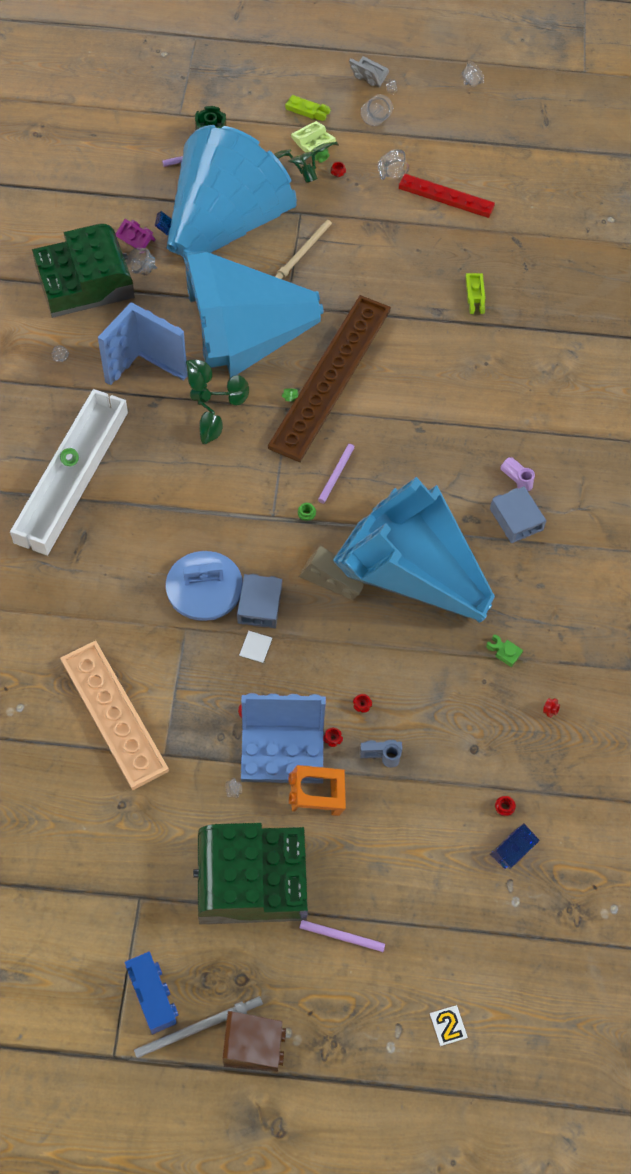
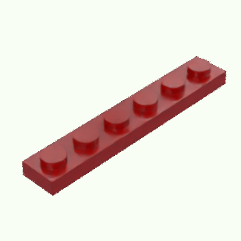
[398,174,495,218]

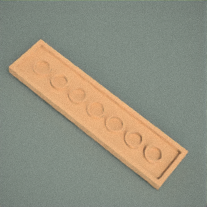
[60,640,169,791]

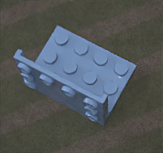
[98,302,187,385]
[241,693,326,783]

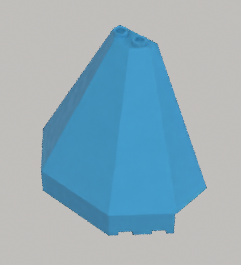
[182,250,324,377]
[333,477,495,623]

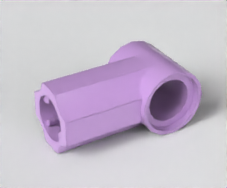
[501,457,535,491]

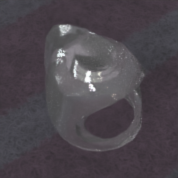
[378,149,409,180]

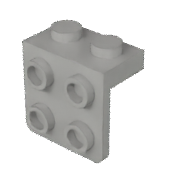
[349,56,389,87]

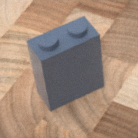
[490,486,546,543]
[237,574,282,628]

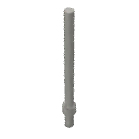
[134,996,263,1058]

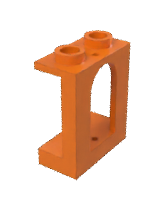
[288,765,346,816]

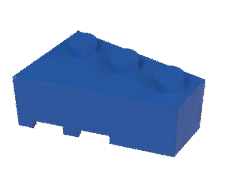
[124,951,179,1035]

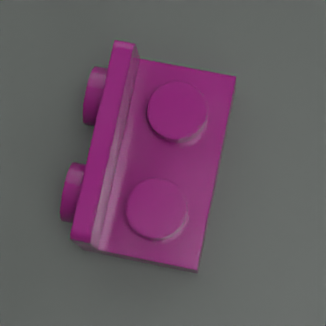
[115,219,156,253]

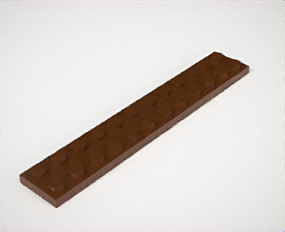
[268,295,391,462]

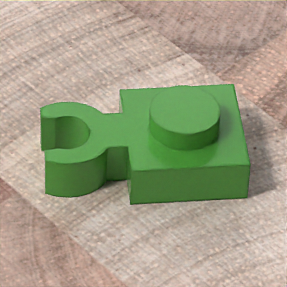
[486,634,523,667]

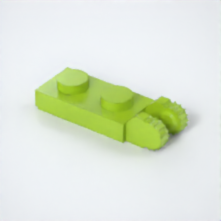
[285,95,331,121]
[465,273,486,314]

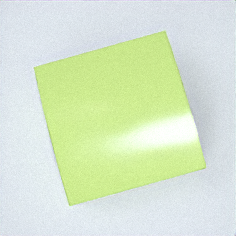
[291,121,336,153]

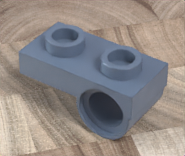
[360,740,402,768]

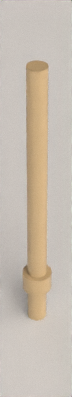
[275,220,332,279]

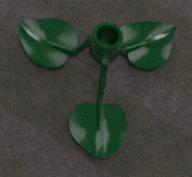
[274,142,339,183]
[186,360,249,444]

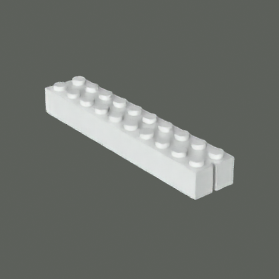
[10,389,128,556]

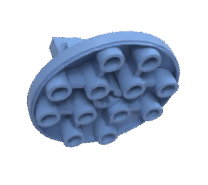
[166,551,243,621]

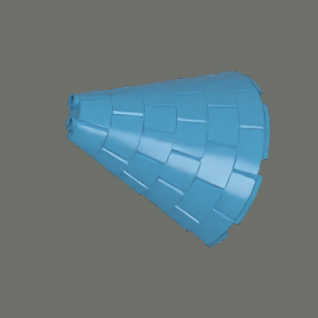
[166,125,297,256]

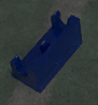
[490,823,540,869]

